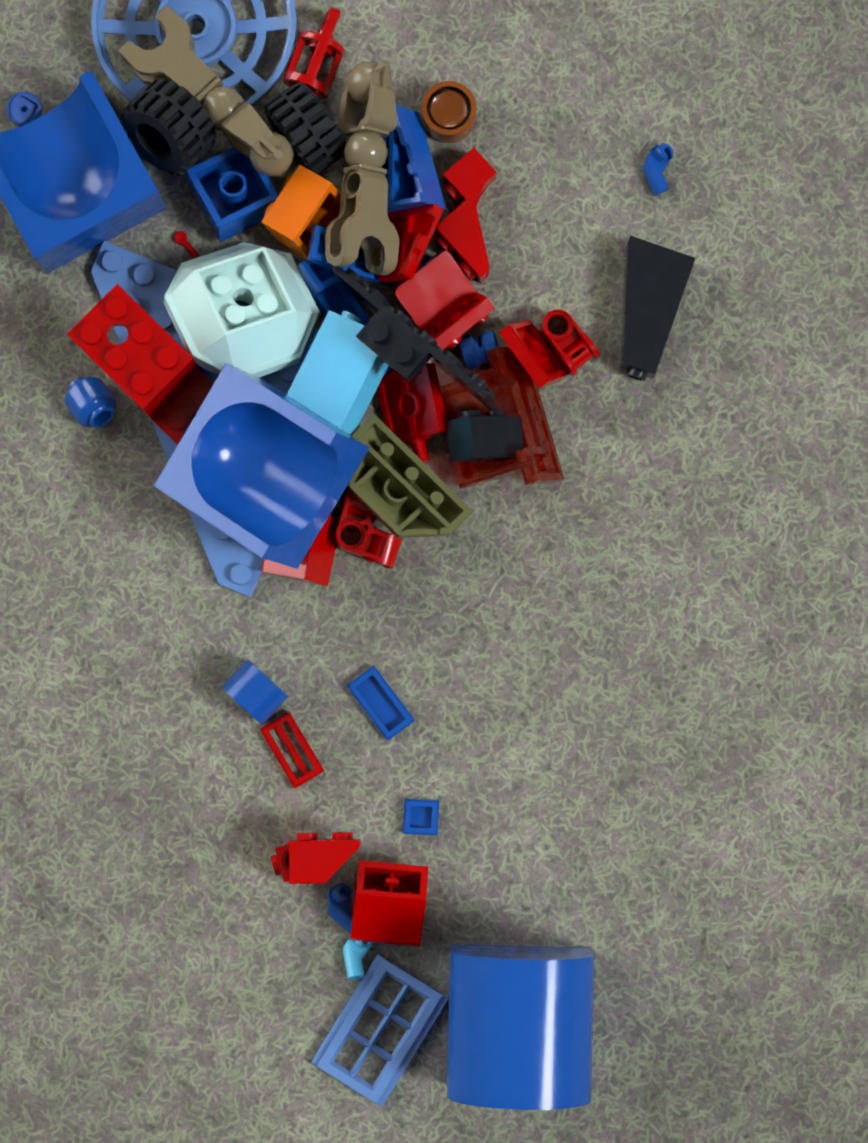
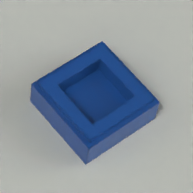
[403,799,439,835]

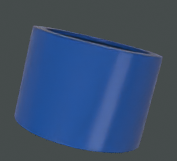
[222,659,289,725]

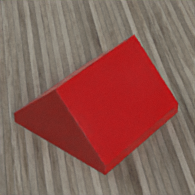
[261,515,340,587]

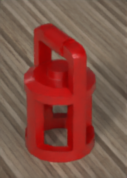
[283,7,345,99]

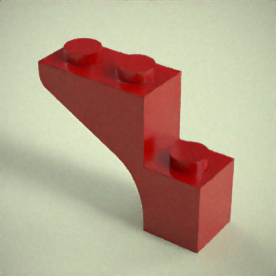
[435,147,497,283]

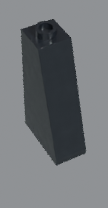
[620,235,695,381]

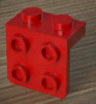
[394,251,495,350]

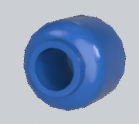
[64,377,116,428]

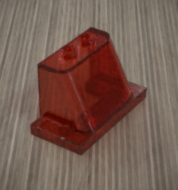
[440,347,564,489]

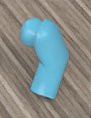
[343,938,373,980]

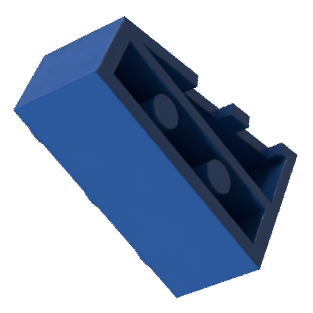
[381,104,446,213]

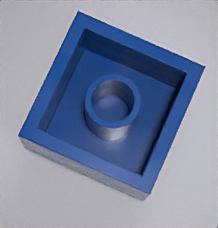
[186,147,279,243]

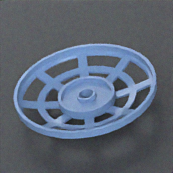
[91,0,297,107]

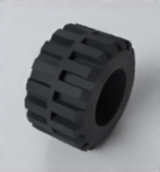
[122,79,216,175]
[264,82,346,175]

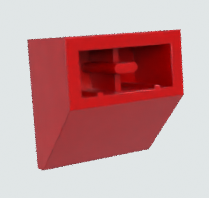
[350,860,429,947]

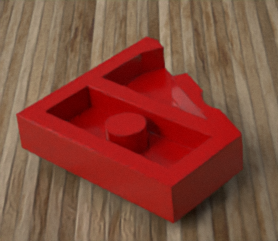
[378,204,443,283]

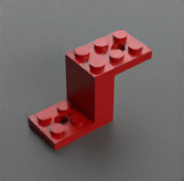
[67,284,214,445]

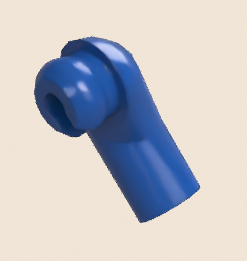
[643,143,673,196]
[328,883,352,934]

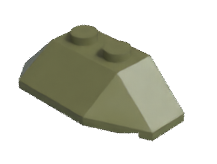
[348,414,473,538]

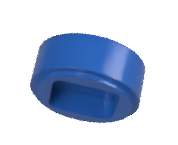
[6,92,42,126]

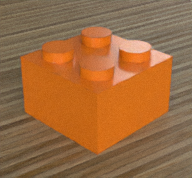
[261,164,341,260]

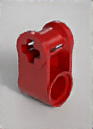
[540,309,600,377]

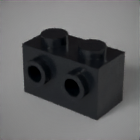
[447,410,525,462]

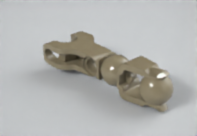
[118,6,294,177]
[325,61,399,276]

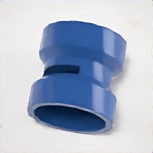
[460,329,502,371]

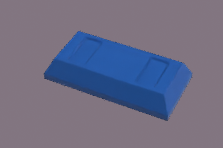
[347,665,415,741]

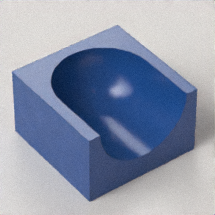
[0,70,167,274]
[154,363,370,569]

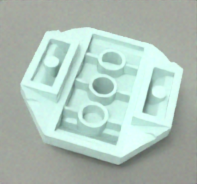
[163,242,319,378]

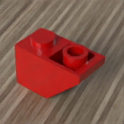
[289,832,361,884]

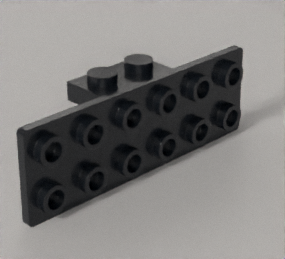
[331,266,499,414]

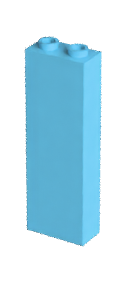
[287,310,389,435]

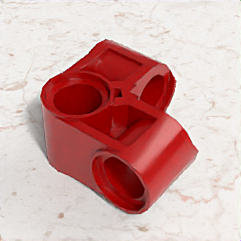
[335,490,403,569]

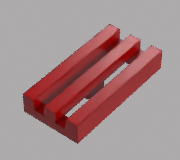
[260,711,325,789]

